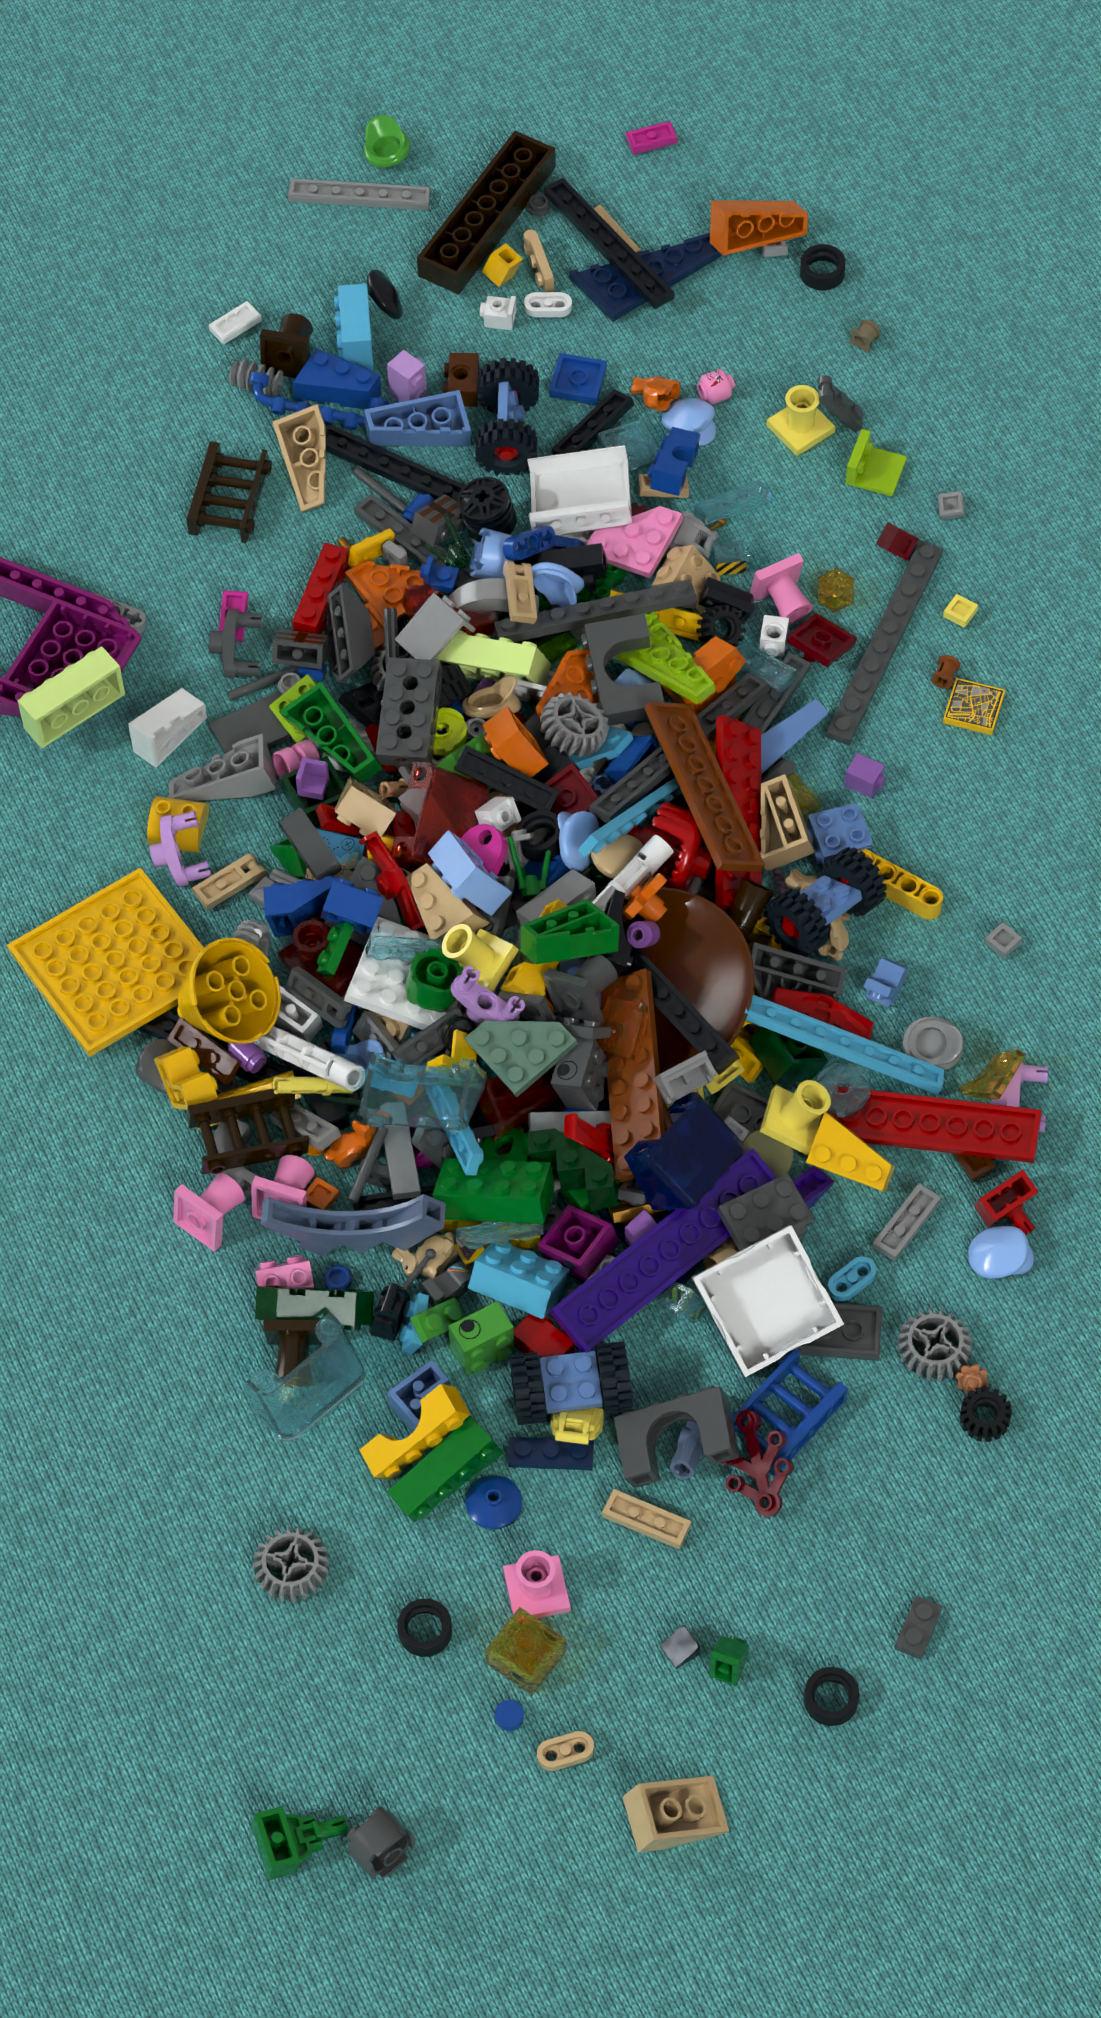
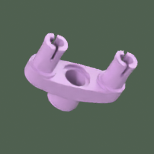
[149,810,212,887]
[451,966,525,1023]
[991,1062,1048,1133]

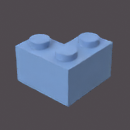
[388,1360,450,1433]

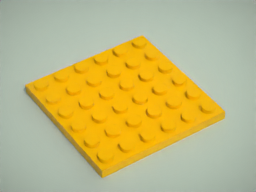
[7,868,204,1057]

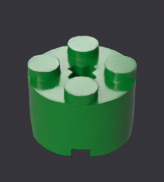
[405,948,463,1013]

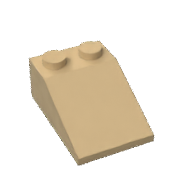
[335,776,396,837]
[623,1776,729,1853]

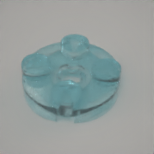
[817,1062,870,1117]

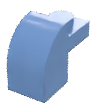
[864,958,910,1007]

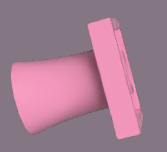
[750,553,813,624]
[251,1155,315,1220]
[173,1173,245,1252]
[503,1550,571,1623]

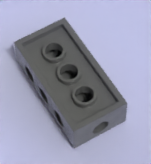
[375,657,443,768]

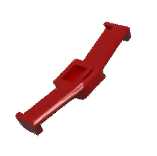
[358,831,424,931]
[770,987,874,1040]
[564,1113,615,1167]

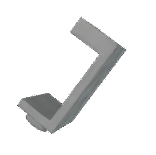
[394,593,476,667]

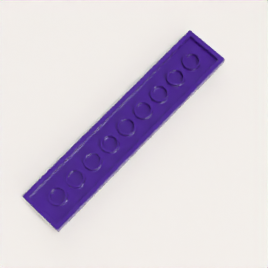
[549,1148,777,1353]

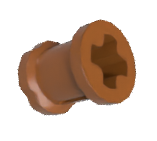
[931,655,960,689]

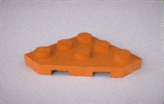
[345,560,447,620]
[536,649,599,719]

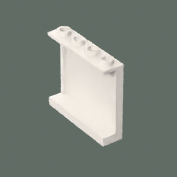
[527,445,632,535]

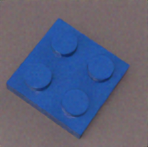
[549,353,607,405]

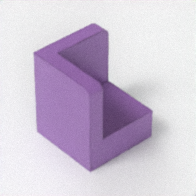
[296,757,330,800]

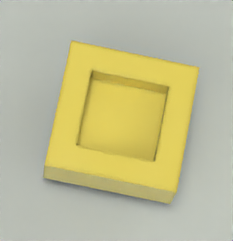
[943,594,978,628]

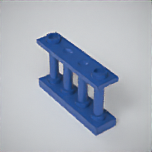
[731,1348,848,1477]

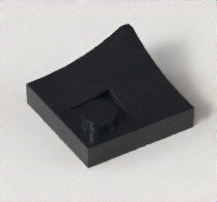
[338,682,384,728]

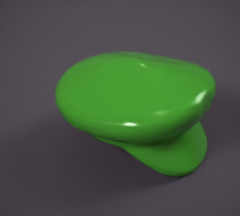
[364,115,411,168]

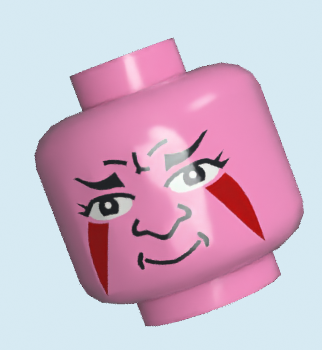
[697,369,735,404]

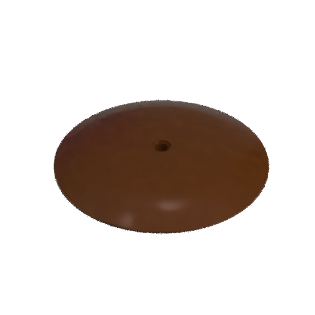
[547,887,754,1100]

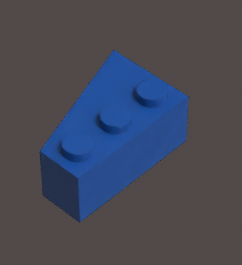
[293,349,382,409]

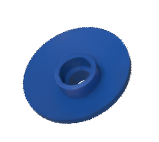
[466,1476,522,1529]

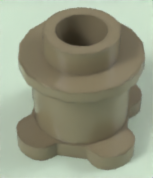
[849,320,880,353]

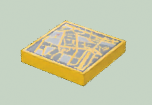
[943,678,1005,735]

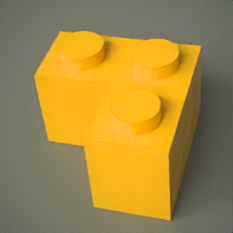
[154,1046,218,1110]

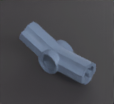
[670,1421,705,1480]

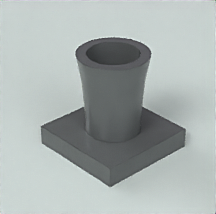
[543,954,618,1025]

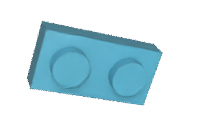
[400,1293,429,1355]

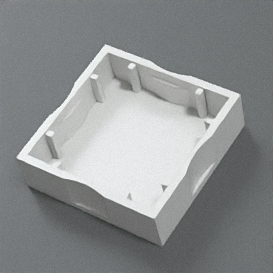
[691,1225,844,1377]

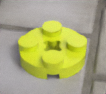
[433,707,468,757]

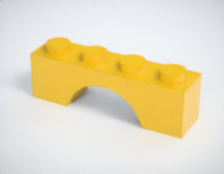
[500,899,568,997]
[359,1384,471,1480]

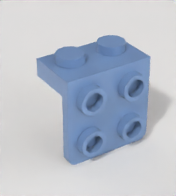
[807,803,872,870]

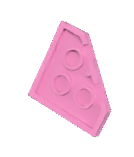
[586,506,684,579]

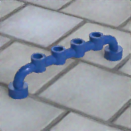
[249,372,389,431]

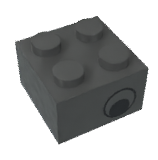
[550,1036,609,1111]

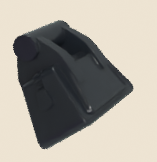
[371,1283,410,1341]

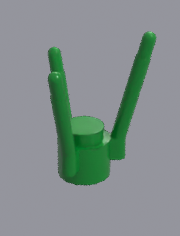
[508,836,551,901]

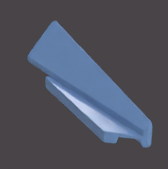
[761,699,828,774]

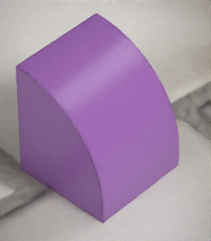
[625,1210,657,1246]

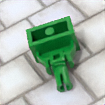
[251,1806,348,1880]

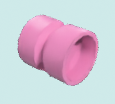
[272,740,320,779]

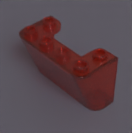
[391,762,489,873]

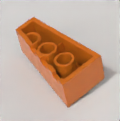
[710,200,808,256]

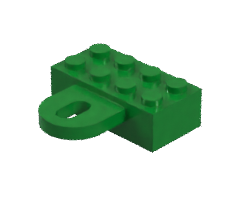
[433,1128,555,1224]

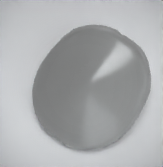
[902,1016,964,1070]

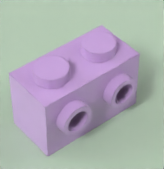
[387,350,427,402]

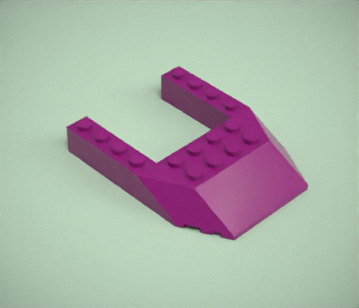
[0,557,142,717]

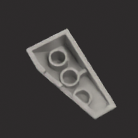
[169,733,276,801]

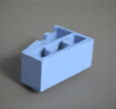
[428,830,512,916]

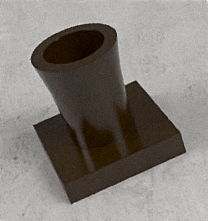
[260,313,313,378]
[726,877,775,946]
[264,1320,324,1386]

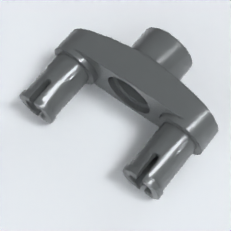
[209,609,262,678]

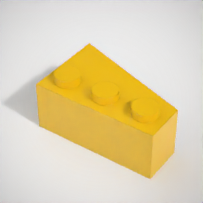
[806,1112,895,1192]

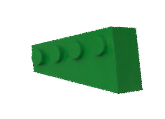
[279,682,383,783]
[387,1416,504,1522]

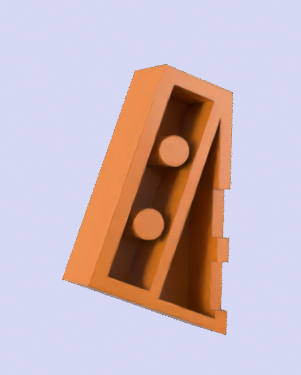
[660,636,746,716]

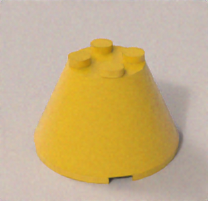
[177,938,281,1044]

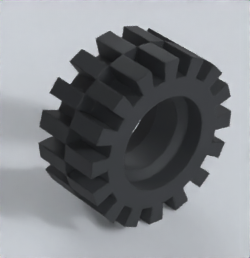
[696,605,746,647]
[960,1387,1012,1442]

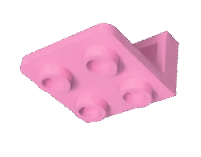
[254,1255,314,1288]

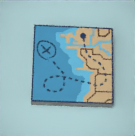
[303,828,365,881]

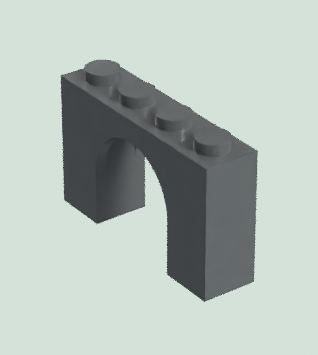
[580,614,664,726]
[614,1386,740,1488]

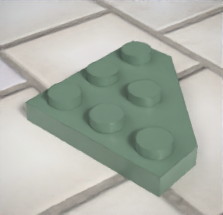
[464,1021,578,1097]

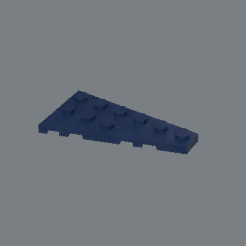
[569,233,722,322]

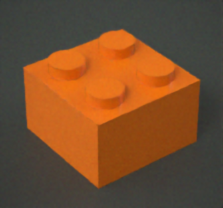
[483,706,549,777]

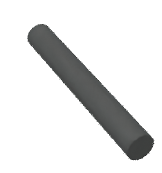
[353,467,407,515]
[227,666,299,701]
[348,1126,388,1203]

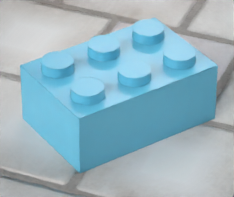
[334,284,374,371]
[468,1239,570,1319]

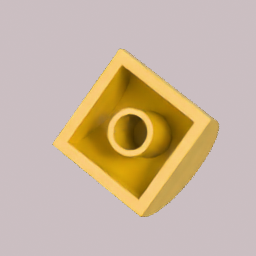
[147,796,210,853]

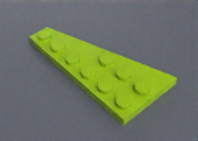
[614,612,716,705]

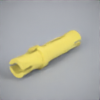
[273,1077,354,1096]

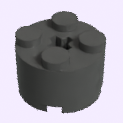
[347,1807,416,1879]

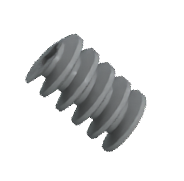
[229,358,283,397]

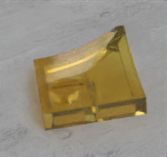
[958,1049,1026,1099]

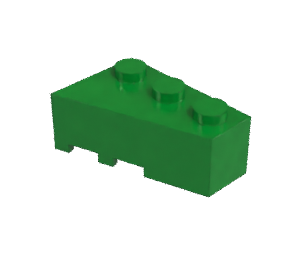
[521,899,619,965]

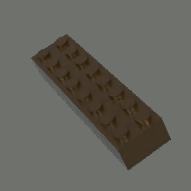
[417,131,556,295]

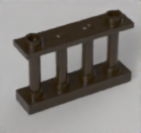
[186,441,272,543]
[186,1089,309,1175]

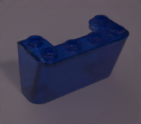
[624,1092,746,1211]

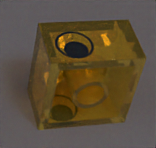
[485,1607,567,1695]

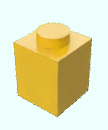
[482,243,523,287]

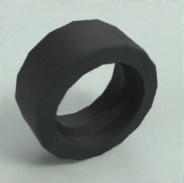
[800,244,846,291]
[515,810,560,861]
[397,1599,452,1657]
[804,1667,860,1726]

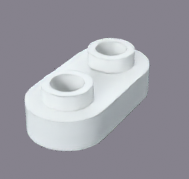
[524,292,572,317]

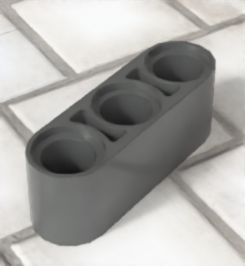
[278,807,342,880]

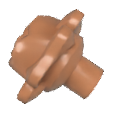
[956,1364,989,1395]

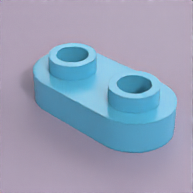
[828,1256,876,1302]

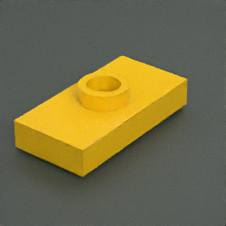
[347,528,395,568]

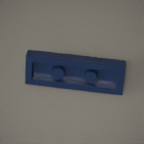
[508,1437,594,1471]

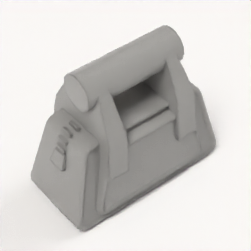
[668,511,719,560]

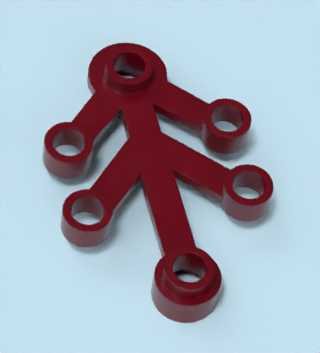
[722,1410,794,1517]

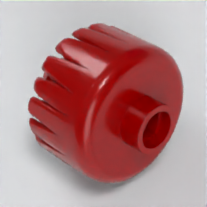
[627,802,714,891]

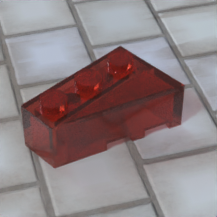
[475,1064,560,1142]

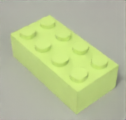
[435,630,551,686]
[17,646,125,749]

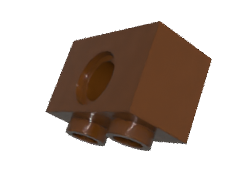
[443,353,479,407]

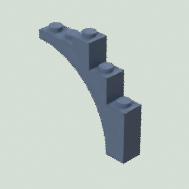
[261,1194,446,1256]

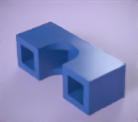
[648,427,701,496]

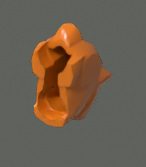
[630,376,680,411]
[324,1120,377,1169]

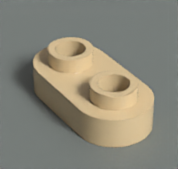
[537,1731,594,1771]

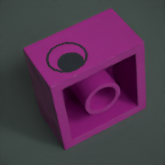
[537,1204,620,1282]

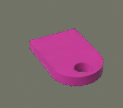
[461,824,508,906]

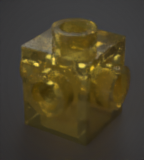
[818,567,854,612]

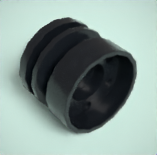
[458,477,517,542]

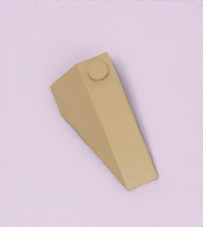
[272,404,326,512]

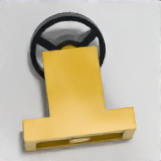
[426,1016,486,1089]

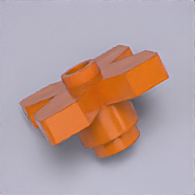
[622,873,667,923]

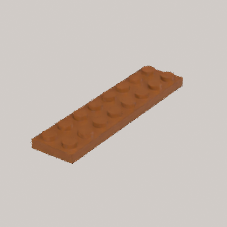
[644,702,765,872]
[601,968,669,1183]

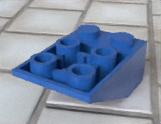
[263,876,342,937]

